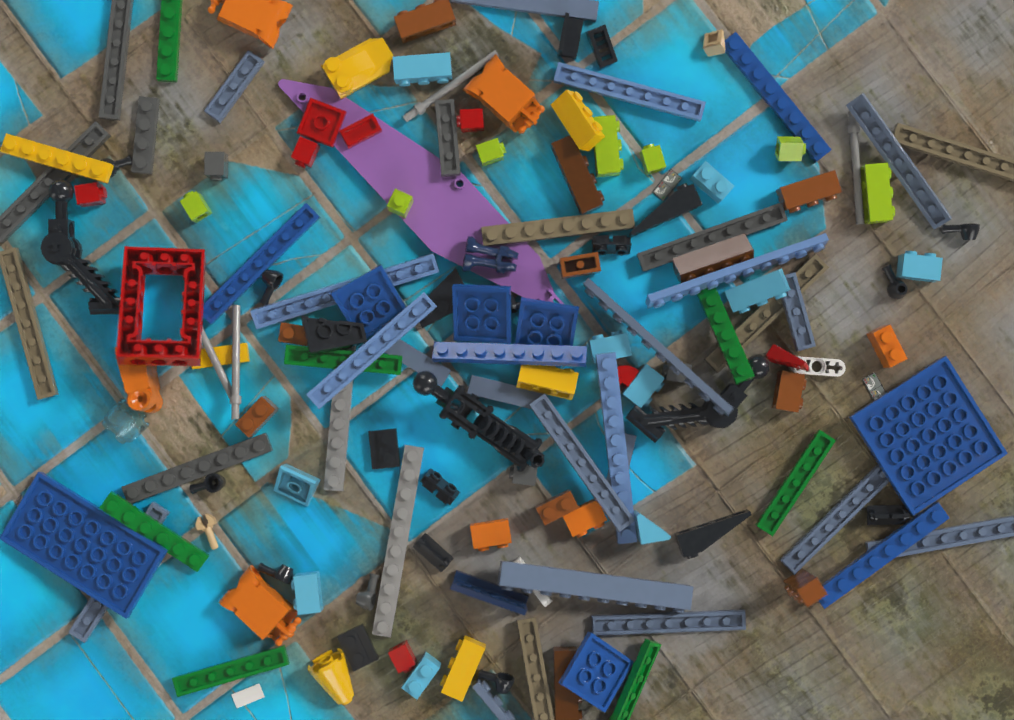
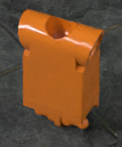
[208,0,293,49]
[463,54,545,134]
[114,347,163,413]
[218,565,301,646]

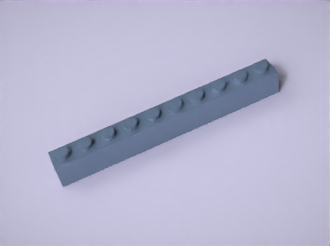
[497,560,693,613]

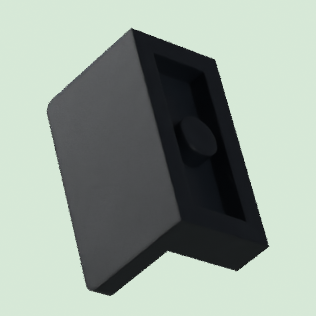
[558,13,584,59]

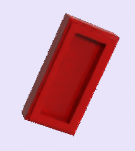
[339,113,382,149]

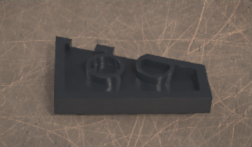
[419,268,464,328]
[301,316,367,355]

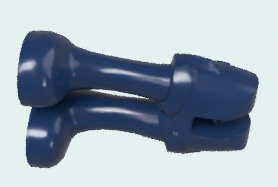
[462,236,519,274]

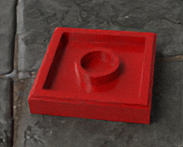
[296,98,347,148]

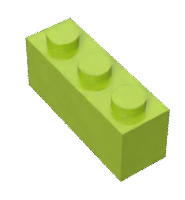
[593,115,624,178]
[860,162,895,224]

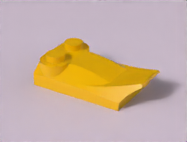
[321,37,394,100]

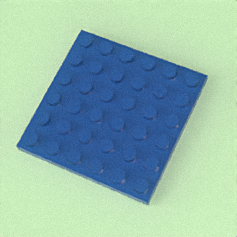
[849,356,1008,515]

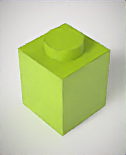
[775,136,806,161]
[476,138,506,167]
[639,144,666,175]
[387,189,414,219]
[180,191,213,223]

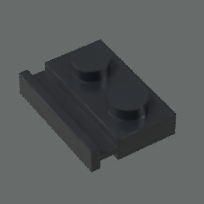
[368,428,400,469]
[337,623,379,672]

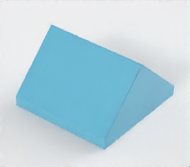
[273,464,321,506]
[634,510,671,544]

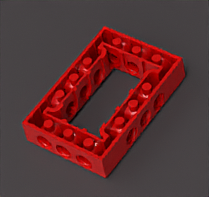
[116,246,206,366]

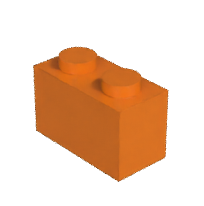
[866,324,908,368]
[563,498,607,538]
[470,518,512,551]

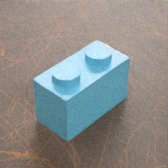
[690,161,734,204]
[896,251,943,282]
[588,330,632,363]
[621,364,665,408]
[291,571,324,615]
[401,652,441,699]

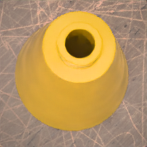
[308,648,354,705]

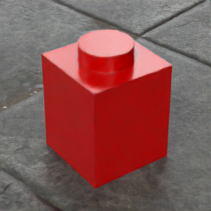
[456,108,484,133]
[291,136,320,169]
[74,182,107,207]
[388,640,417,674]

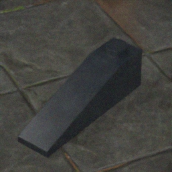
[629,183,703,237]
[674,509,751,559]

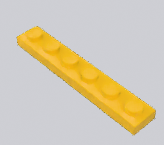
[0,133,114,184]

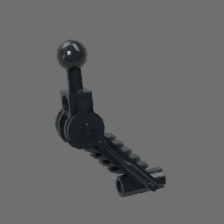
[41,179,120,315]
[625,355,769,443]
[413,371,545,472]

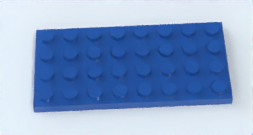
[0,472,168,618]

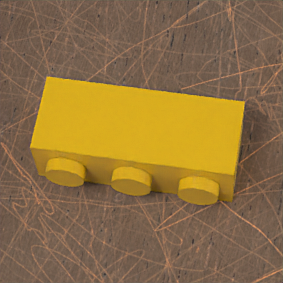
[550,89,605,151]
[516,365,579,400]
[440,635,486,702]

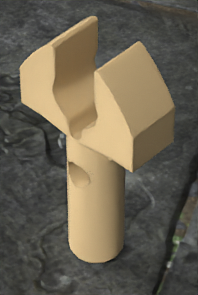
[195,513,219,550]

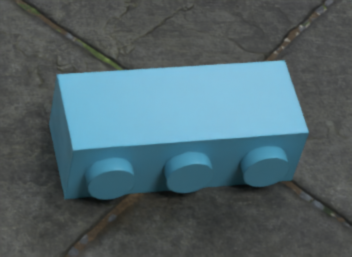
[393,52,452,86]
[724,268,790,314]

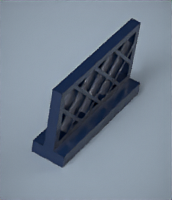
[450,570,529,615]

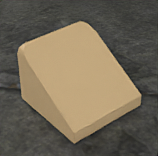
[703,29,725,57]

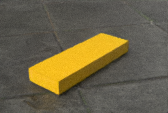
[191,343,250,369]

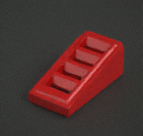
[765,344,810,371]

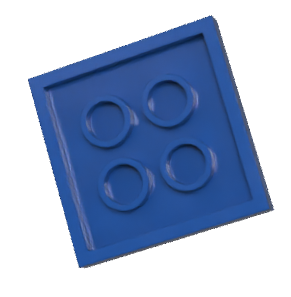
[331,264,406,339]
[452,284,512,344]
[515,297,579,346]
[558,631,634,713]

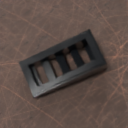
[585,25,618,68]

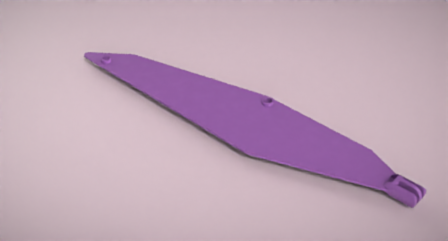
[278,79,564,304]

